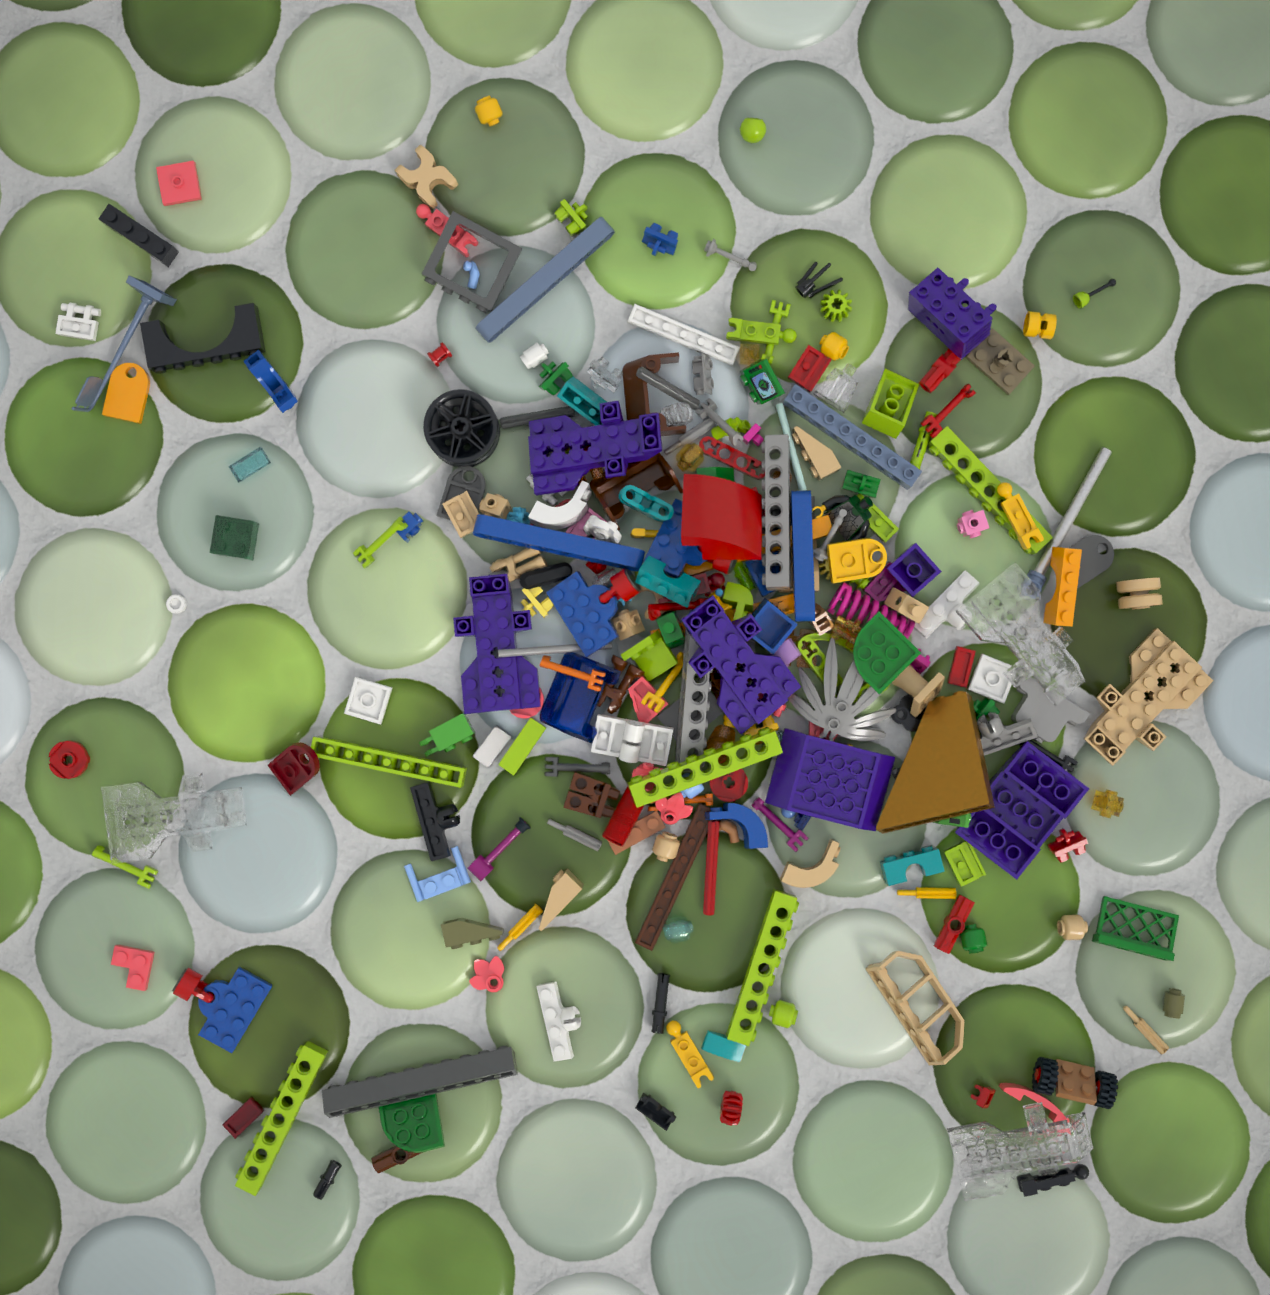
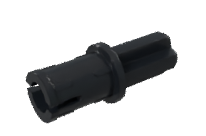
[313,1160,342,1200]

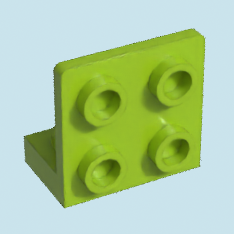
[621,630,678,681]

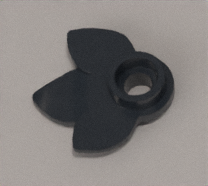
[891,694,927,732]

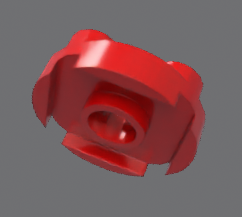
[49,740,90,779]
[709,769,748,802]

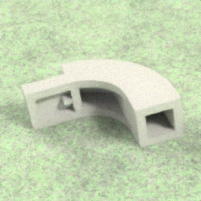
[528,480,592,530]

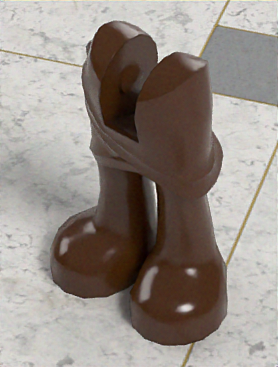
[594,654,645,715]

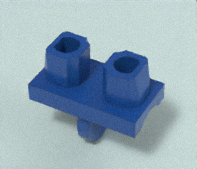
[642,223,678,256]

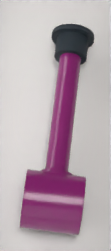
[467,817,531,882]

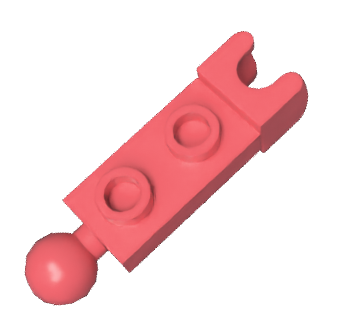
[416,204,478,257]

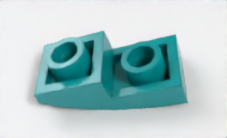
[701,1031,746,1062]

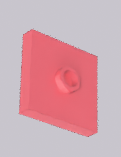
[156,160,202,206]

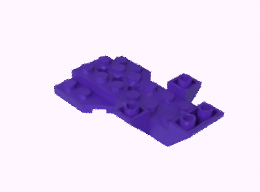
[528,401,662,496]
[453,574,541,714]
[681,595,801,734]

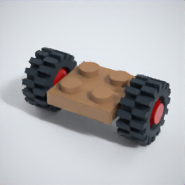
[1032,1057,1118,1109]

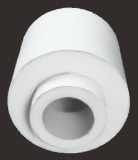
[520,342,549,370]

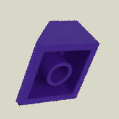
[887,543,942,597]

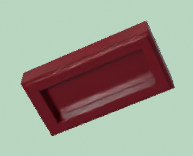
[222,1096,265,1139]

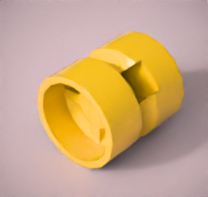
[1023,311,1057,340]

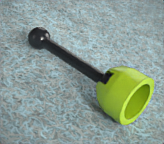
[1073,279,1116,309]

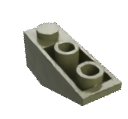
[441,918,504,949]

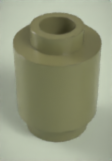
[1163,988,1185,1019]

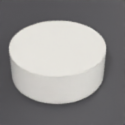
[166,594,187,614]

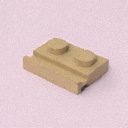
[442,491,479,538]

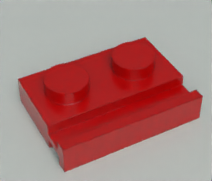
[788,345,832,393]

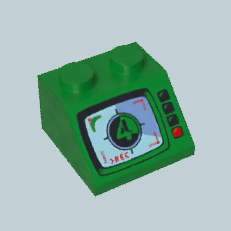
[740,359,785,405]

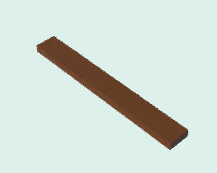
[635,803,711,951]

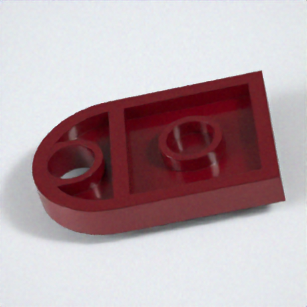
[268,742,320,796]

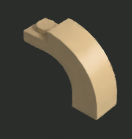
[780,839,841,888]

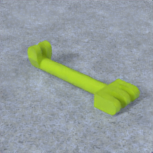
[761,299,791,365]
[353,517,408,569]
[92,845,158,889]

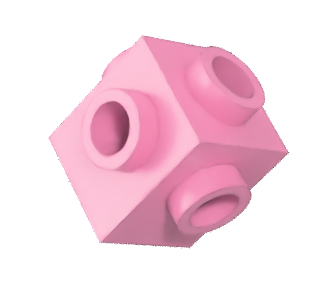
[957,510,989,539]

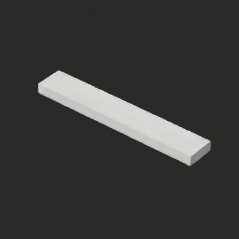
[627,304,740,366]

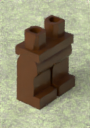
[563,771,620,818]

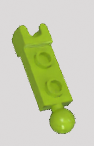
[726,318,797,345]

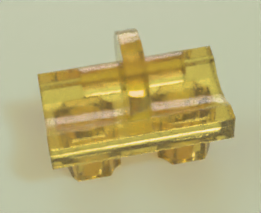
[830,615,862,650]

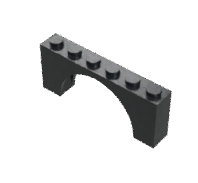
[140,303,266,374]

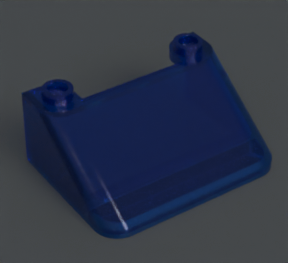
[540,652,621,743]

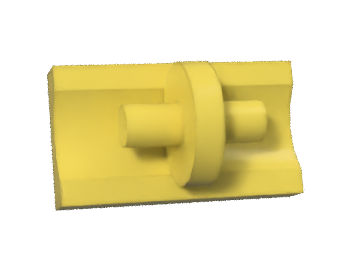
[521,587,554,618]

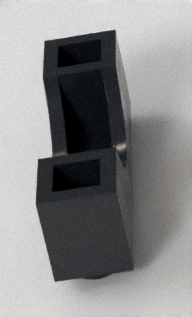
[98,204,179,268]

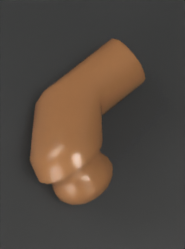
[719,819,740,843]

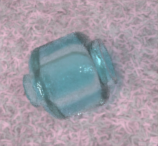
[663,916,693,943]

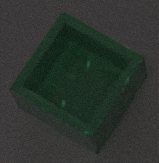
[210,515,259,561]

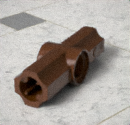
[371,1146,423,1174]

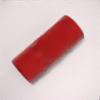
[602,785,644,847]

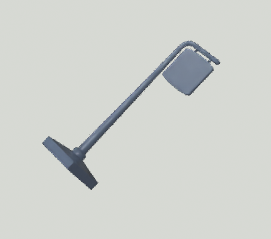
[71,275,177,412]

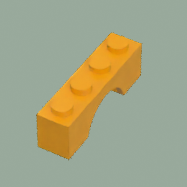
[1043,547,1082,627]

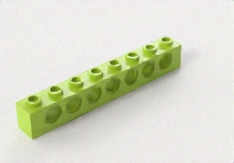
[928,426,1053,555]
[627,727,783,808]
[311,736,467,788]
[726,889,799,1046]
[235,1041,328,1196]

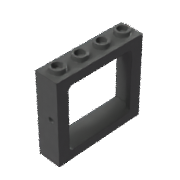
[422,211,522,313]

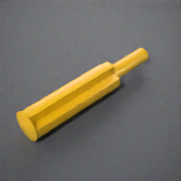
[897,887,956,899]
[497,904,543,951]

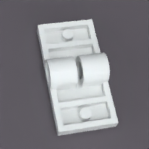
[591,714,674,766]

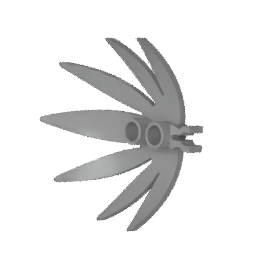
[788,637,896,741]

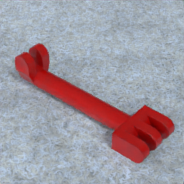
[920,384,976,438]
[648,598,708,621]

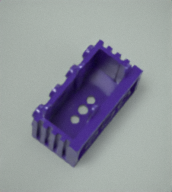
[908,267,997,360]

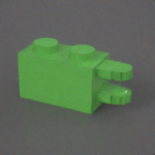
[419,713,475,757]

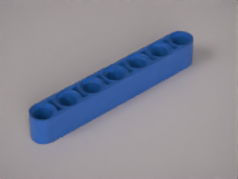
[791,490,815,622]

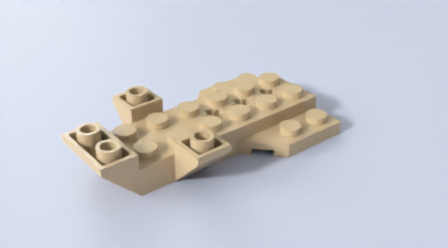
[1084,628,1214,766]

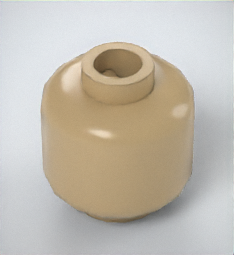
[652,832,680,862]
[1057,914,1088,940]

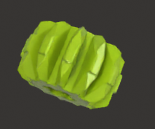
[820,289,852,322]

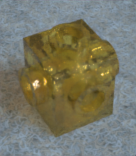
[1091,789,1124,819]

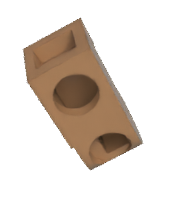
[808,603,835,636]

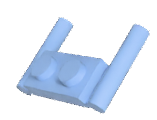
[404,846,471,902]

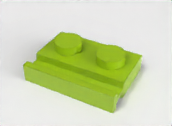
[943,841,986,887]

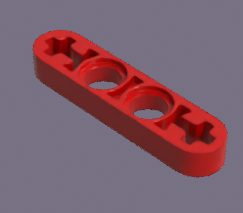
[699,436,765,480]

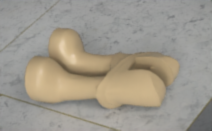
[489,548,548,582]

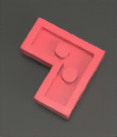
[111,945,155,991]

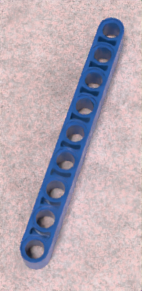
[472,514,645,572]

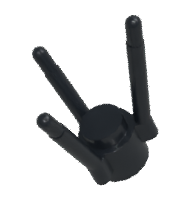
[795,262,843,299]

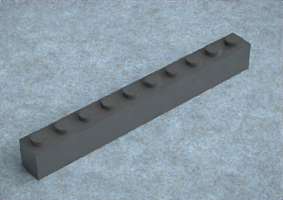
[322,1046,518,1118]

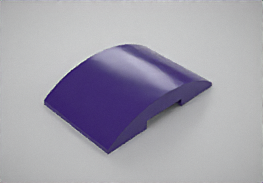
[955,741,1089,880]

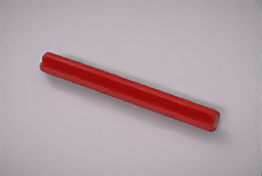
[703,820,720,916]

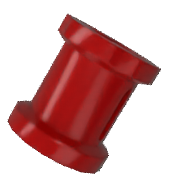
[427,342,452,367]

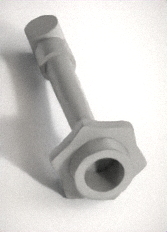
[704,238,757,271]
[813,509,847,562]

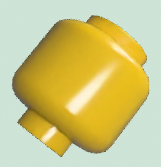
[475,95,503,127]
[819,332,849,361]

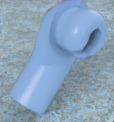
[463,261,480,289]

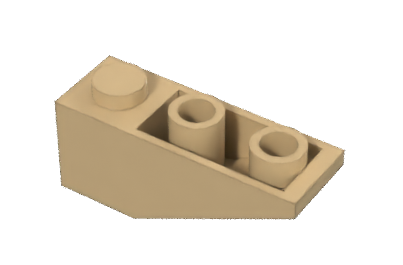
[791,426,841,481]

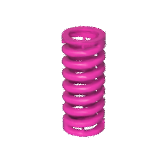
[826,582,915,639]

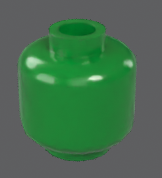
[960,924,987,954]

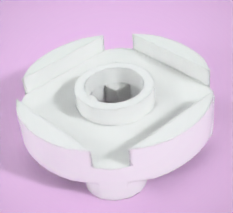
[583,515,622,544]

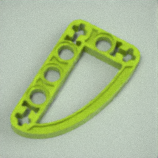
[796,633,890,703]

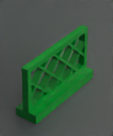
[1092,896,1179,961]

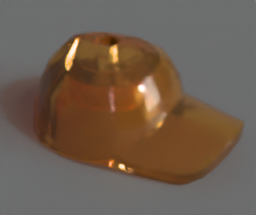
[704,725,735,764]

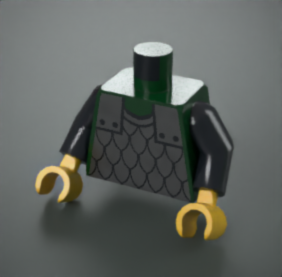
[812,495,873,541]

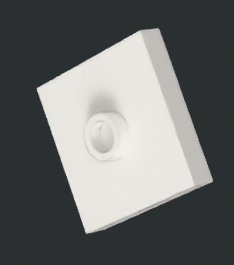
[967,654,1018,704]
[344,677,393,725]

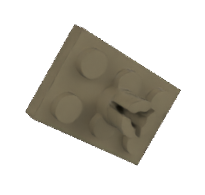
[966,328,1035,395]

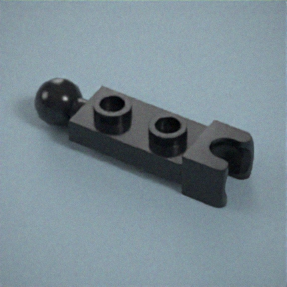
[1017,1164,1089,1197]

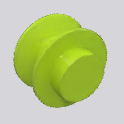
[850,578,870,590]

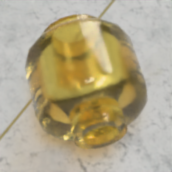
[676,443,704,472]

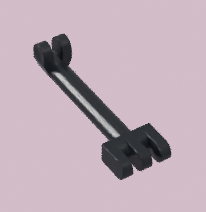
[1019,740,1078,772]

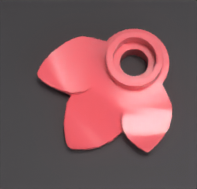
[655,792,693,825]
[469,956,504,992]

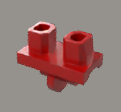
[1047,828,1088,863]

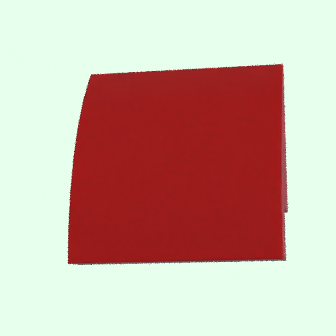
[681,474,762,560]

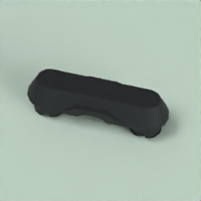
[519,562,572,589]

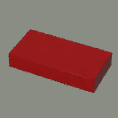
[947,646,976,688]

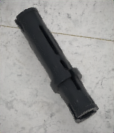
[651,973,670,1034]

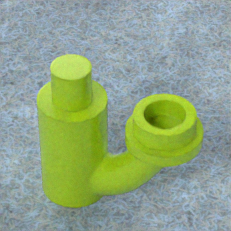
[711,417,751,440]

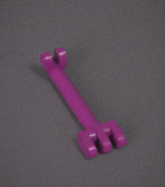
[751,797,809,852]

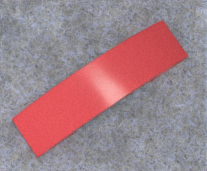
[999,1083,1072,1131]

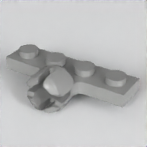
[977,712,1038,756]

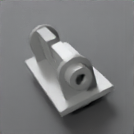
[692,354,714,395]

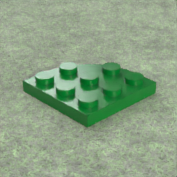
[853,611,921,695]
[379,1094,445,1153]

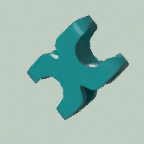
[618,485,674,522]

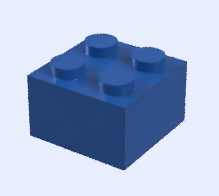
[752,598,798,654]

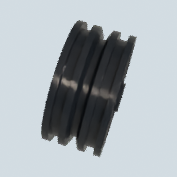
[423,389,500,467]

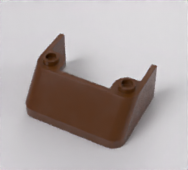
[622,352,686,436]
[589,453,683,531]

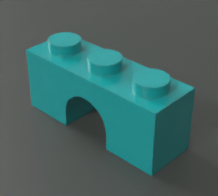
[635,556,701,608]
[880,845,945,886]

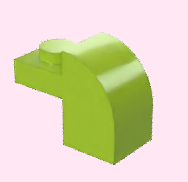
[723,582,753,621]

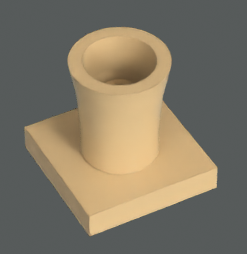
[892,665,945,718]

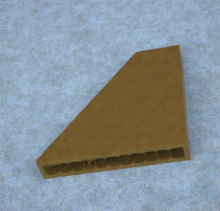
[876,691,995,834]

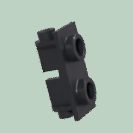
[635,1093,676,1131]

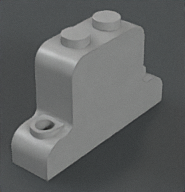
[1011,673,1090,744]

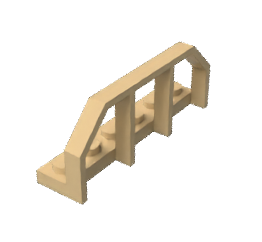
[865,951,965,1066]

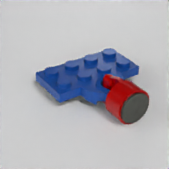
[643,498,737,578]
[546,568,641,657]
[172,967,273,1053]

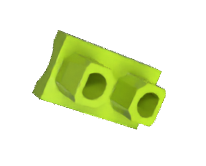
[554,199,588,237]

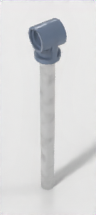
[1018,447,1112,600]

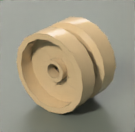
[1116,578,1163,610]

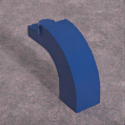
[244,349,298,413]
[705,803,768,849]

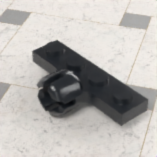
[410,782,460,861]

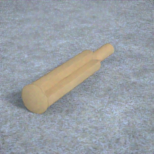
[1123,1005,1169,1054]

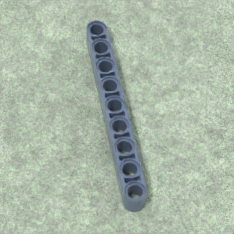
[475,217,615,343]

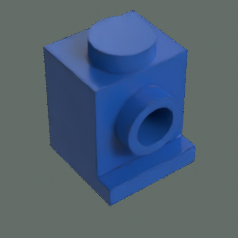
[396,512,423,543]

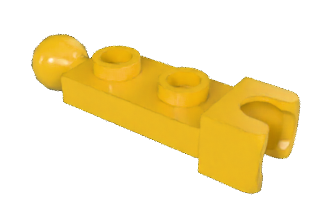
[997,482,1044,550]
[666,1020,714,1088]

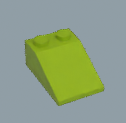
[862,369,919,439]

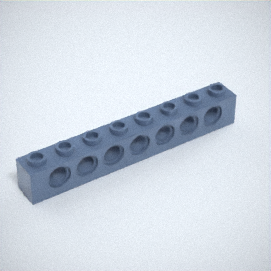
[783,384,922,490]

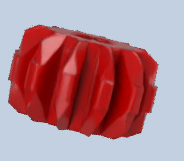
[720,1091,743,1126]

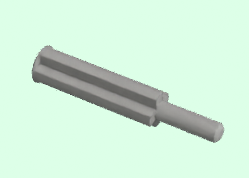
[664,417,716,455]
[547,819,602,852]

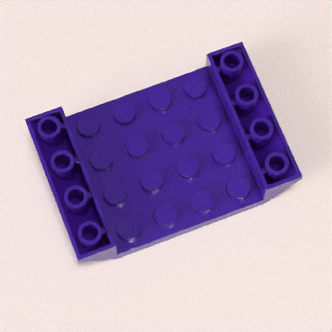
[765,728,895,831]

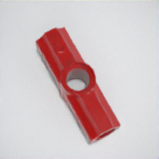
[919,348,961,394]
[933,894,975,954]

